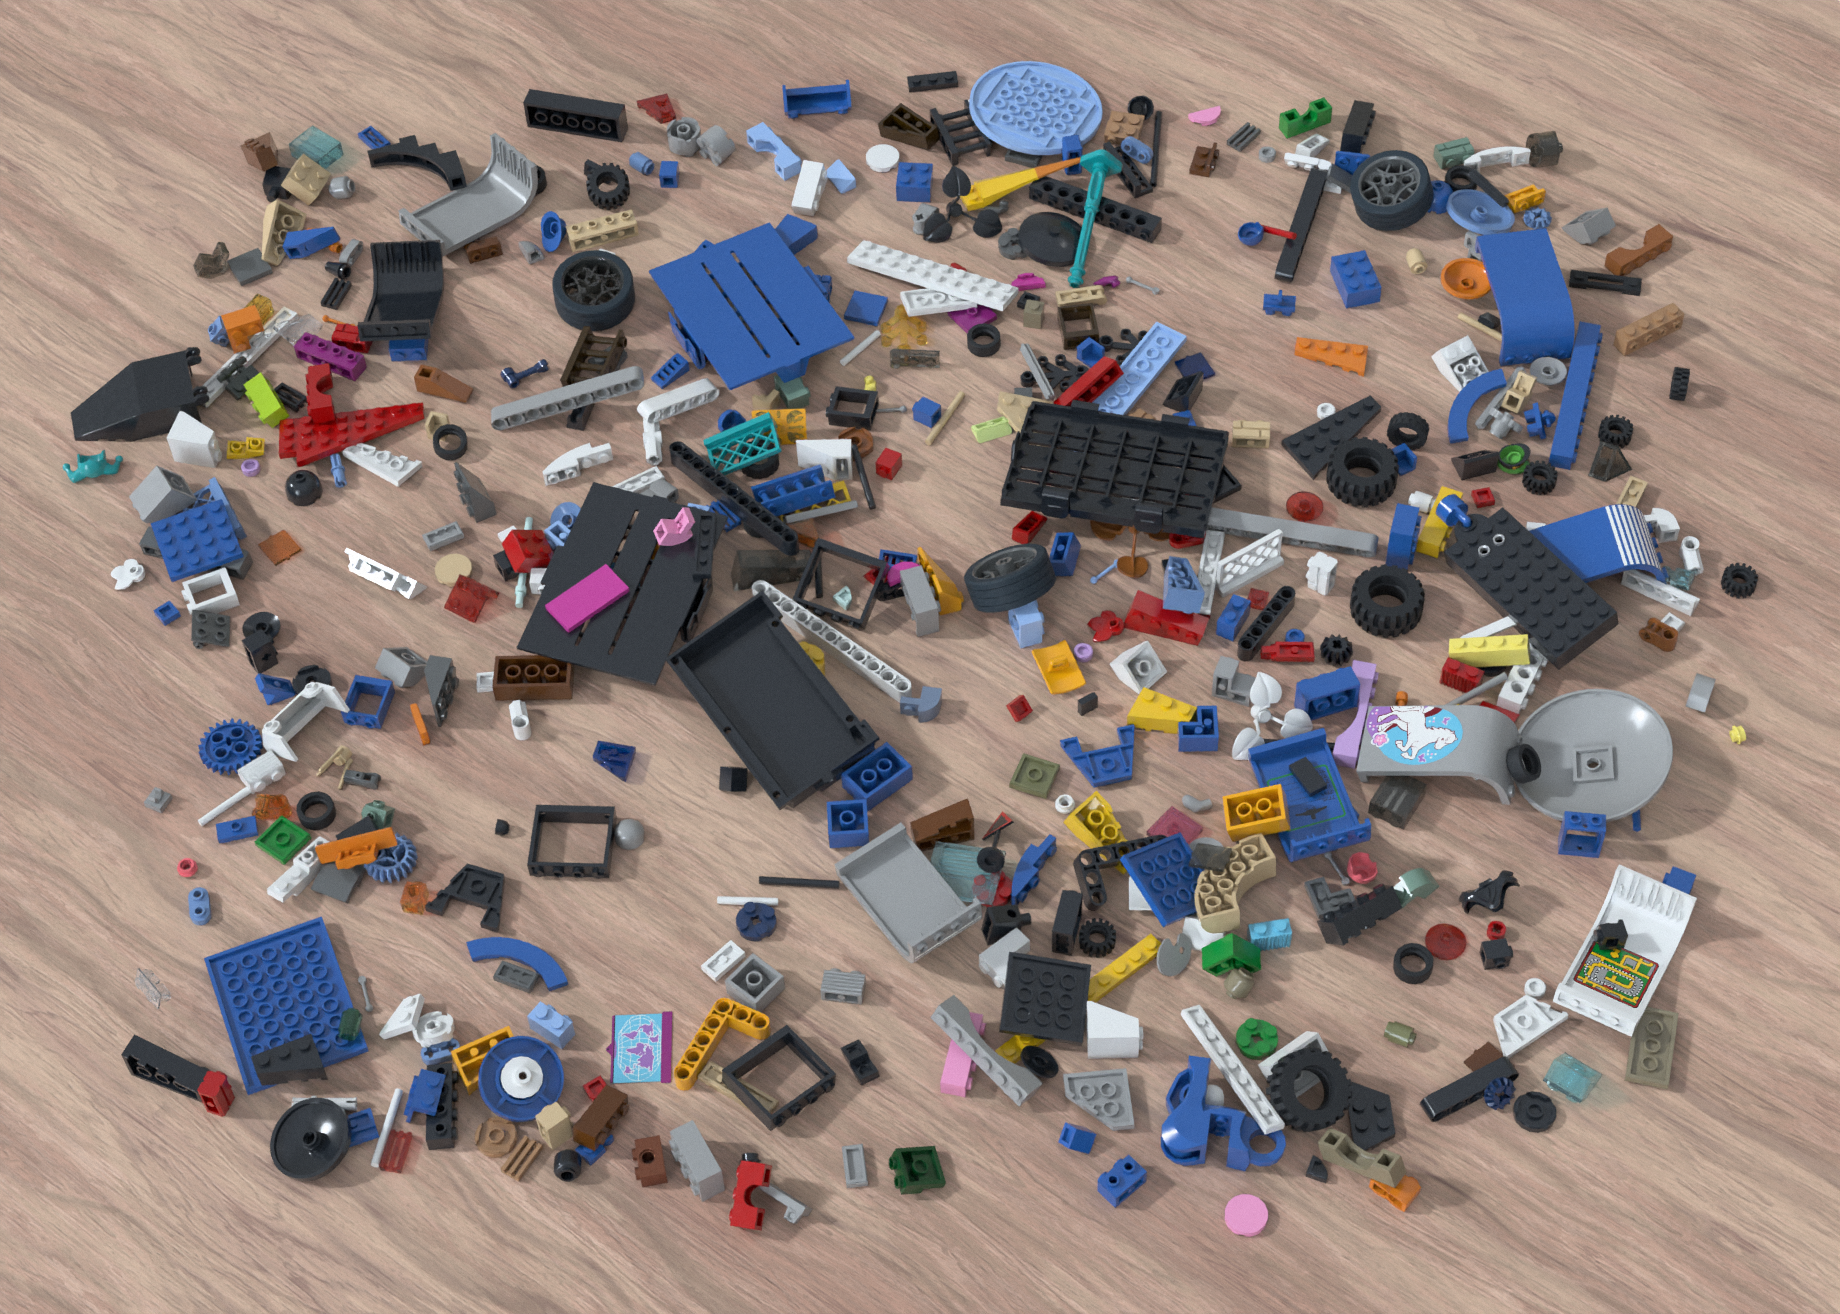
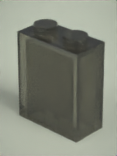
[1368,776,1427,830]

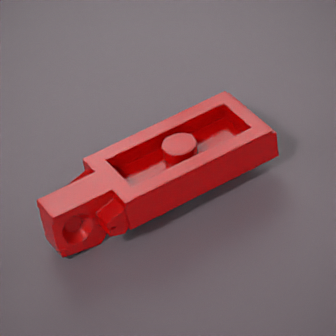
[1260,641,1315,662]

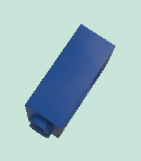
[341,675,395,729]
[1558,811,1606,858]

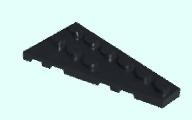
[1281,395,1381,480]

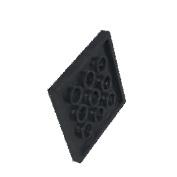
[999,952,1091,1046]

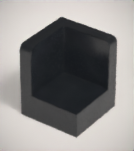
[719,766,748,792]

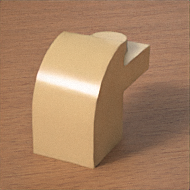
[1501,370,1538,414]

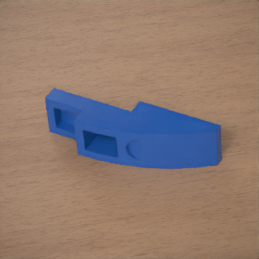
[1012,834,1057,905]

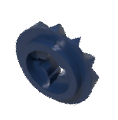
[1484,1077,1516,1110]

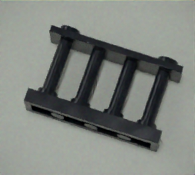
[930,100,992,166]

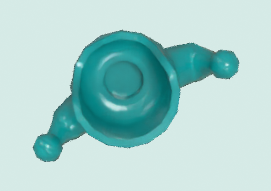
[63,450,123,483]

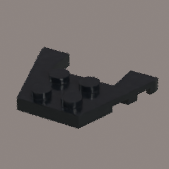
[425,863,505,932]

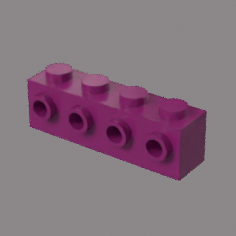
[294,332,367,381]

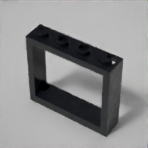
[792,538,890,629]
[527,805,617,879]
[722,1025,836,1131]

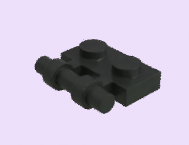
[217,356,259,401]

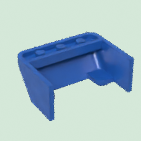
[782,80,852,119]

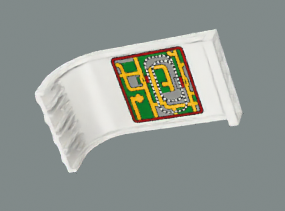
[1553,865,1697,1037]

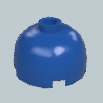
[1428,180,1453,214]

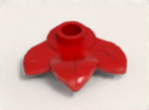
[1087,610,1124,642]

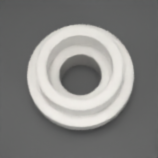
[1055,794,1075,814]

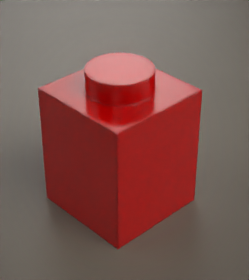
[875,448,902,480]

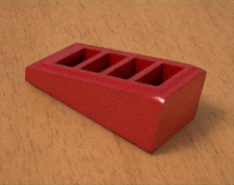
[1012,511,1048,544]

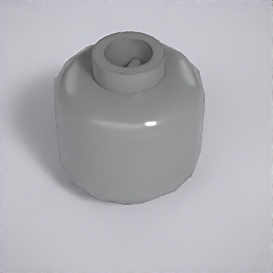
[329,176,355,200]

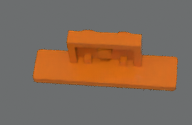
[315,827,398,870]

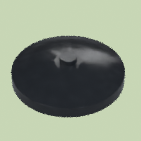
[1018,212,1082,267]
[270,1098,352,1181]

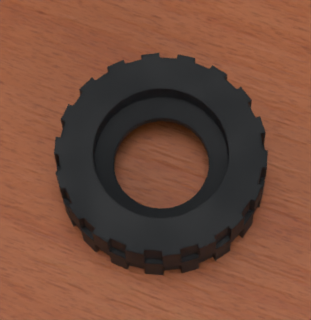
[1387,412,1430,450]
[739,439,779,479]

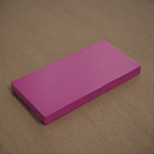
[545,564,629,633]

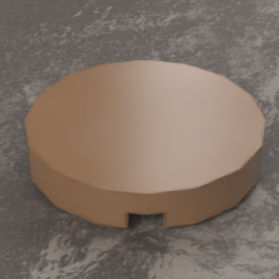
[475,1117,518,1158]

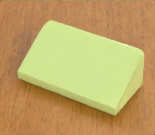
[971,416,1012,443]

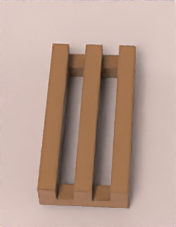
[501,1136,543,1181]

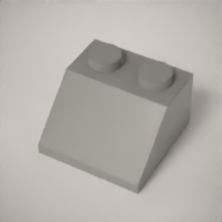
[1562,207,1616,245]
[375,647,427,688]

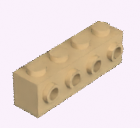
[565,209,639,252]

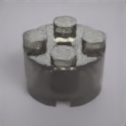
[1526,131,1563,167]

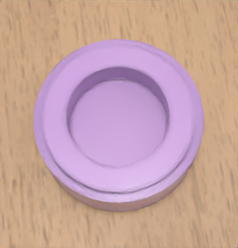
[241,459,260,477]
[1074,643,1093,662]

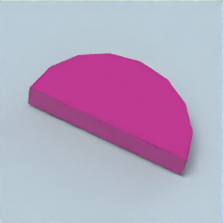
[1011,273,1046,291]
[887,562,920,587]

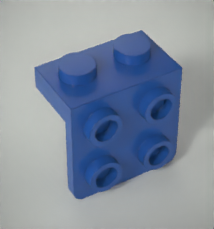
[403,1069,446,1123]

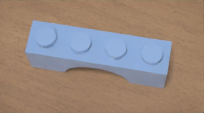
[746,122,802,181]

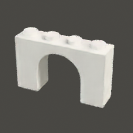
[979,927,1030,990]

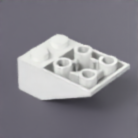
[1431,336,1489,392]
[796,439,853,480]

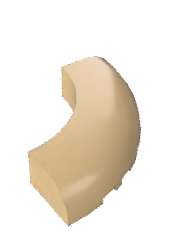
[1195,833,1276,934]

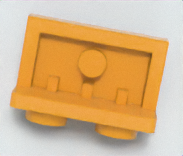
[1504,184,1546,213]

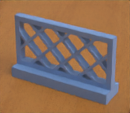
[183,477,247,540]

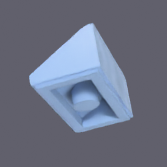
[827,159,856,194]

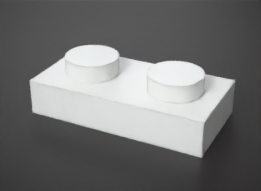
[701,940,745,982]

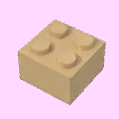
[281,154,331,206]

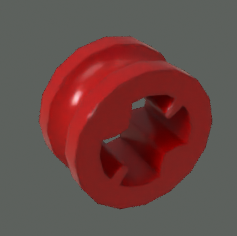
[1487,921,1506,940]

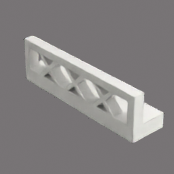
[1621,569,1700,616]

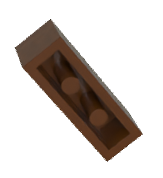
[573,1085,629,1151]

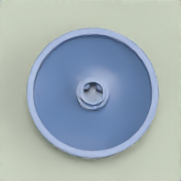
[1446,189,1515,235]

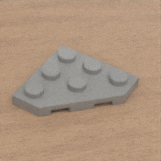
[1063,1068,1134,1131]

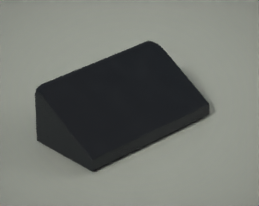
[336,815,380,840]

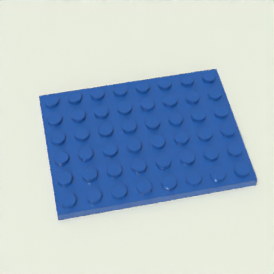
[204,916,369,1095]

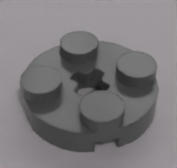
[998,228,1027,260]

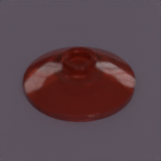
[1286,491,1323,522]
[1425,924,1466,960]

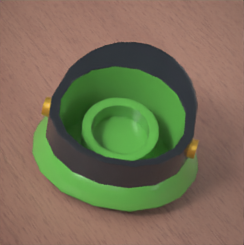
[1497,443,1531,474]

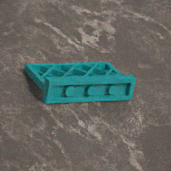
[703,412,782,475]

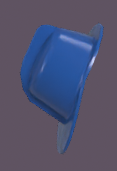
[541,211,567,252]

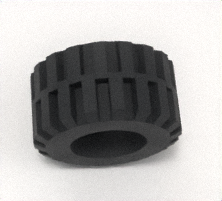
[586,163,630,210]

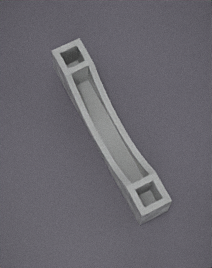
[930,995,1043,1106]

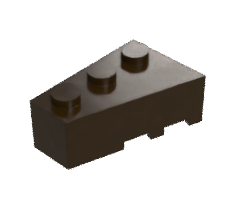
[878,103,940,150]

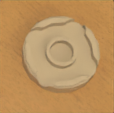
[435,554,473,587]

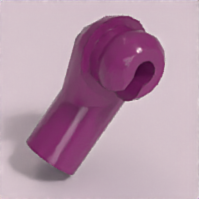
[1093,275,1121,288]

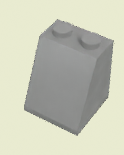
[129,466,197,524]

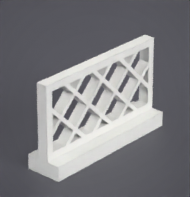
[1215,529,1284,598]

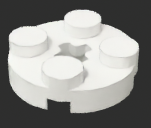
[412,1011,455,1048]

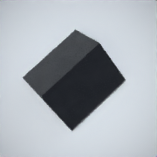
[1163,371,1204,412]
[1451,449,1499,480]

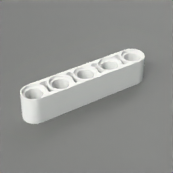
[637,378,720,424]

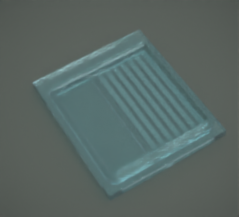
[930,841,1006,905]

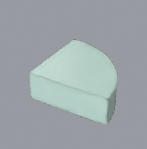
[833,586,852,610]

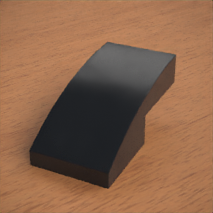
[840,1039,880,1085]

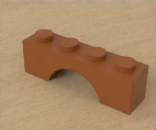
[1604,224,1673,276]

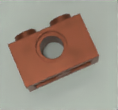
[632,1135,668,1188]

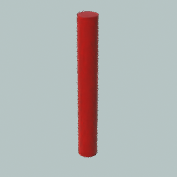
[1260,224,1297,240]

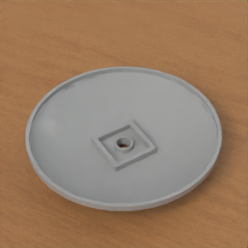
[1514,689,1673,823]

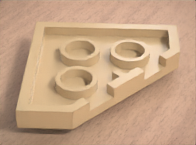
[997,391,1053,447]

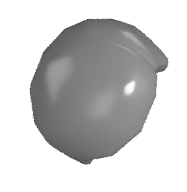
[614,819,644,850]

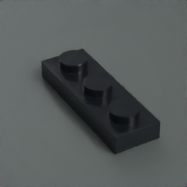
[907,71,958,93]

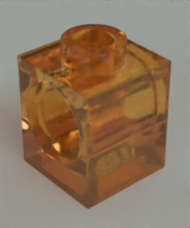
[400,881,429,915]

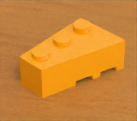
[451,1026,514,1096]

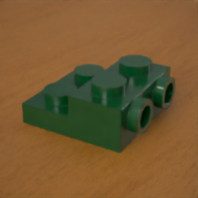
[889,1146,946,1195]

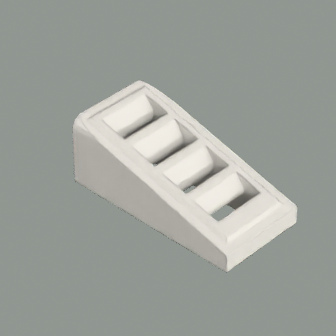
[1295,133,1330,157]

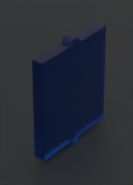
[1174,352,1215,381]

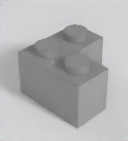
[1212,656,1256,707]

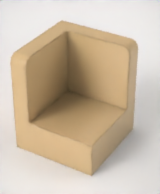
[752,389,781,410]
[425,411,450,442]

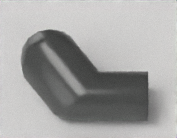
[984,200,1009,215]

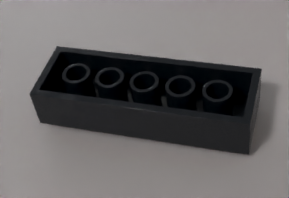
[523,89,628,143]

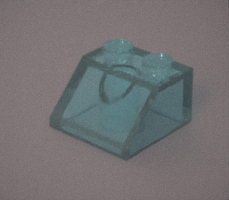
[1543,1052,1603,1103]

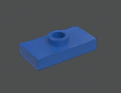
[216,816,259,844]

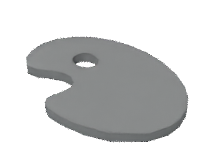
[1157,933,1192,976]

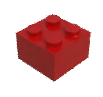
[502,529,554,573]

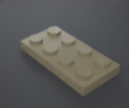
[1624,1007,1679,1089]

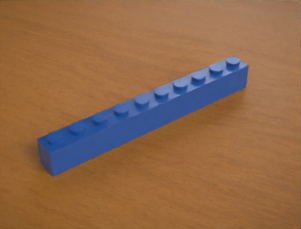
[1549,321,1603,470]

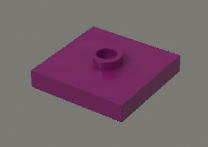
[948,304,997,333]

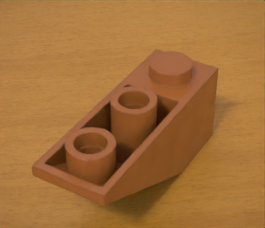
[414,364,473,403]

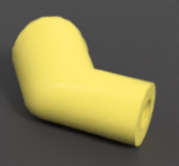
[863,375,876,391]

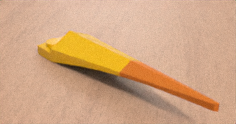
[960,157,1081,211]

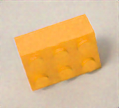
[1222,784,1291,842]

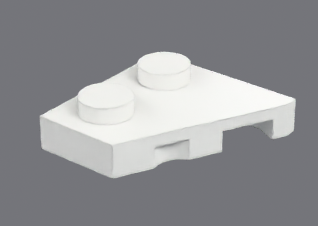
[379,994,425,1040]

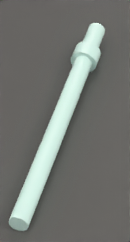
[515,517,533,608]

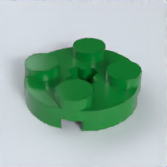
[1236,1018,1278,1060]

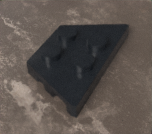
[1347,1082,1395,1151]

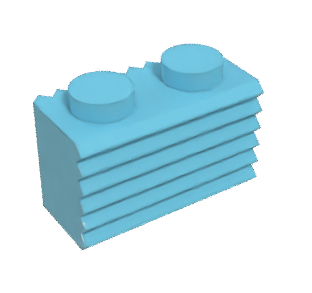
[1247,918,1292,952]

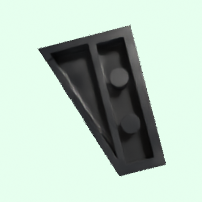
[251,1034,328,1086]

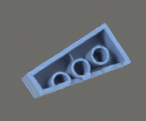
[1163,556,1205,614]

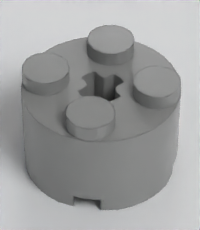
[667,117,701,157]
[696,125,736,166]

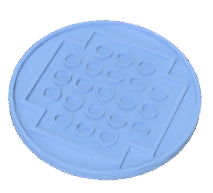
[969,61,1103,155]

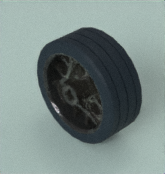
[552,250,635,331]

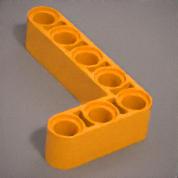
[674,998,771,1091]

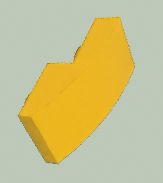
[227,437,265,459]

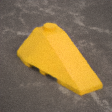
[1063,790,1128,875]

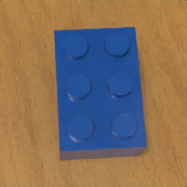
[1330,250,1382,309]
[1385,503,1422,570]
[1294,666,1360,721]
[841,742,913,812]

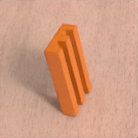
[410,703,430,745]

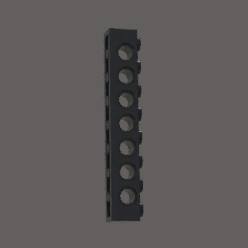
[1029,176,1162,243]

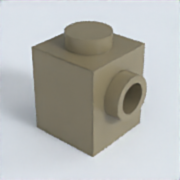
[1023,299,1045,329]

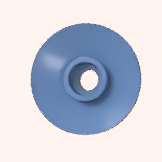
[550,502,581,531]

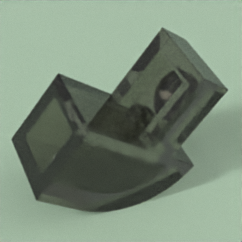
[193,242,229,279]

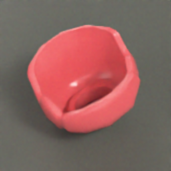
[1347,852,1378,884]

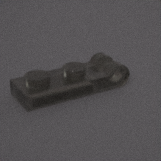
[890,349,940,369]

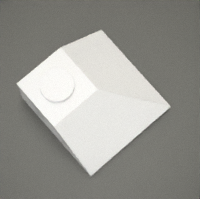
[1110,641,1167,694]

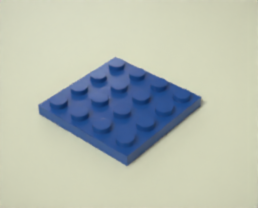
[151,499,244,582]
[1120,832,1204,927]

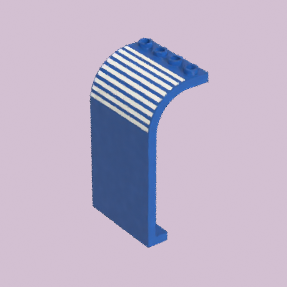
[1529,504,1669,585]

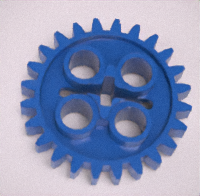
[198,718,263,775]

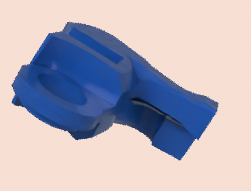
[1161,1056,1286,1171]

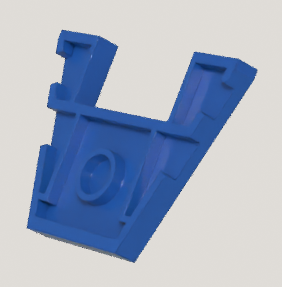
[1060,724,1135,788]

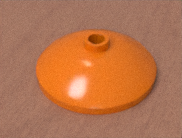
[1441,258,1491,299]

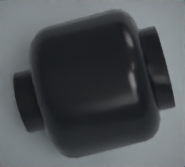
[553,1149,582,1182]

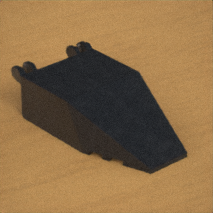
[71,347,209,442]

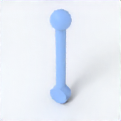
[1090,559,1118,584]

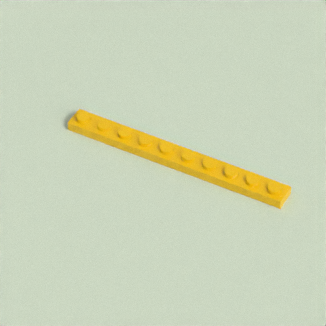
[995,934,1161,1064]

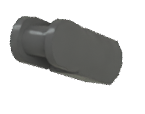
[344,769,381,790]

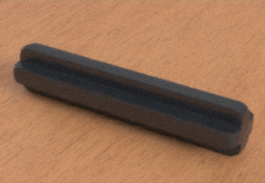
[1468,169,1509,208]

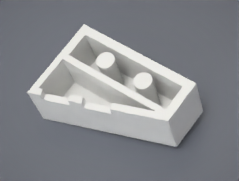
[791,160,828,216]

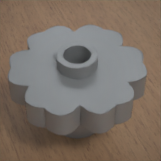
[1488,407,1523,439]

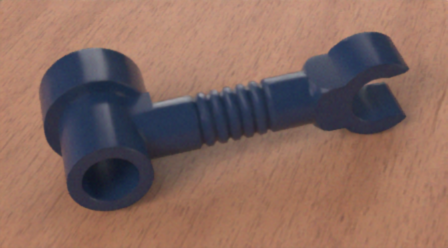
[500,359,549,389]

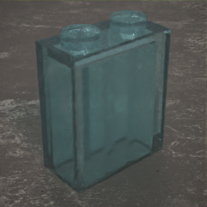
[289,125,344,169]

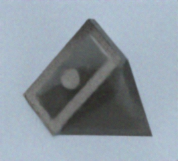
[1588,441,1632,482]

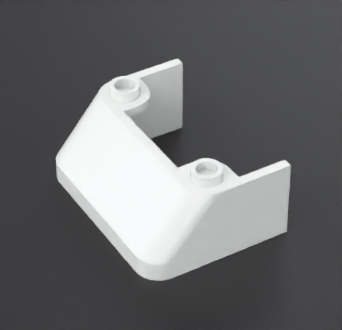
[262,682,350,762]

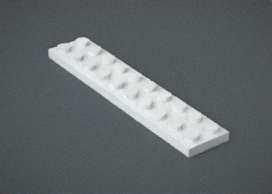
[847,240,1018,311]

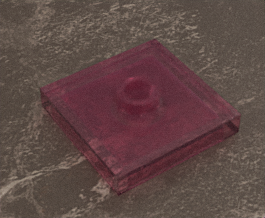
[1146,806,1203,845]

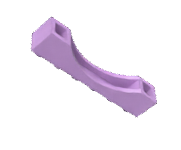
[1333,660,1379,769]

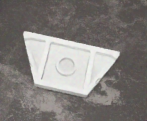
[1493,995,1569,1059]

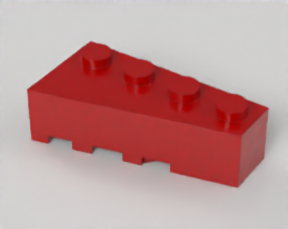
[1124,590,1209,646]

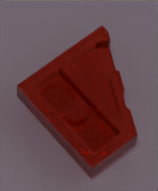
[636,93,676,124]

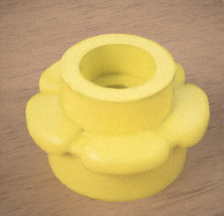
[1729,725,1746,744]

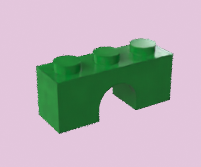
[1279,97,1332,139]

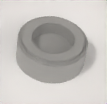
[1259,146,1276,163]

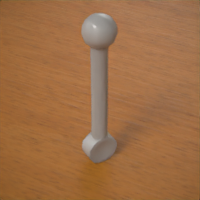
[1126,277,1159,295]
[877,406,907,413]
[1324,852,1350,886]
[358,976,373,1012]

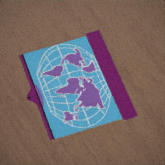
[606,1011,672,1084]

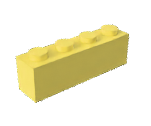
[1449,634,1530,667]

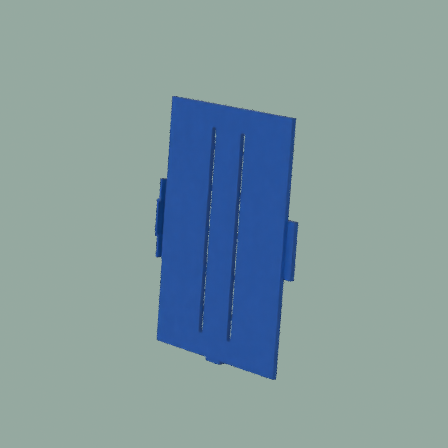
[649,222,855,390]

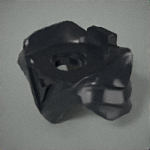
[1459,870,1520,914]

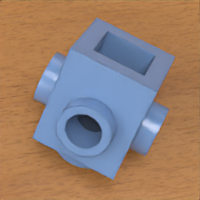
[208,316,229,347]

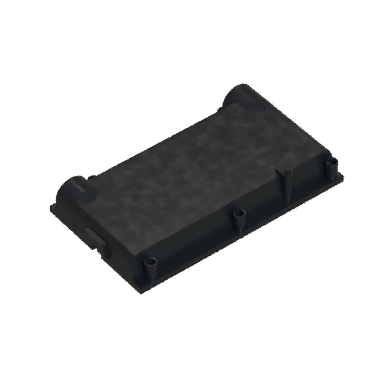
[665,590,880,810]

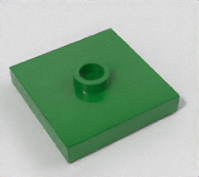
[254,815,311,865]

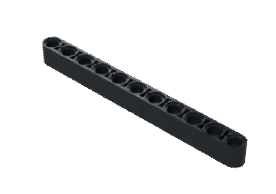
[669,441,800,556]

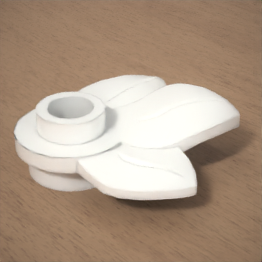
[110,559,145,590]

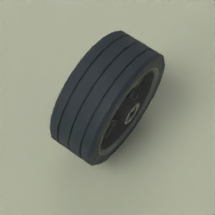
[1350,150,1433,231]
[964,543,1056,613]

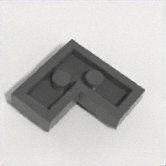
[1304,877,1355,919]

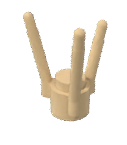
[316,745,353,790]

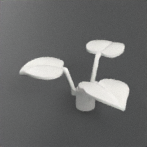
[1232,672,1313,760]

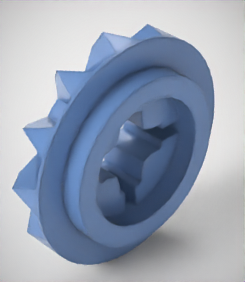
[1523,207,1552,229]

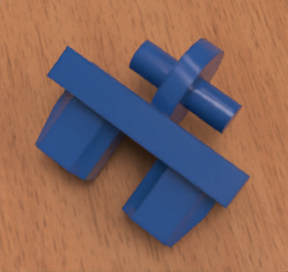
[1263,290,1296,316]
[1524,402,1556,440]

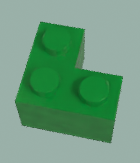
[1202,933,1261,977]

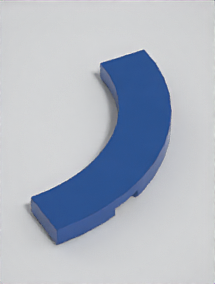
[1447,369,1507,444]
[466,937,569,991]

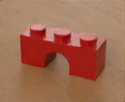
[729,1160,772,1231]

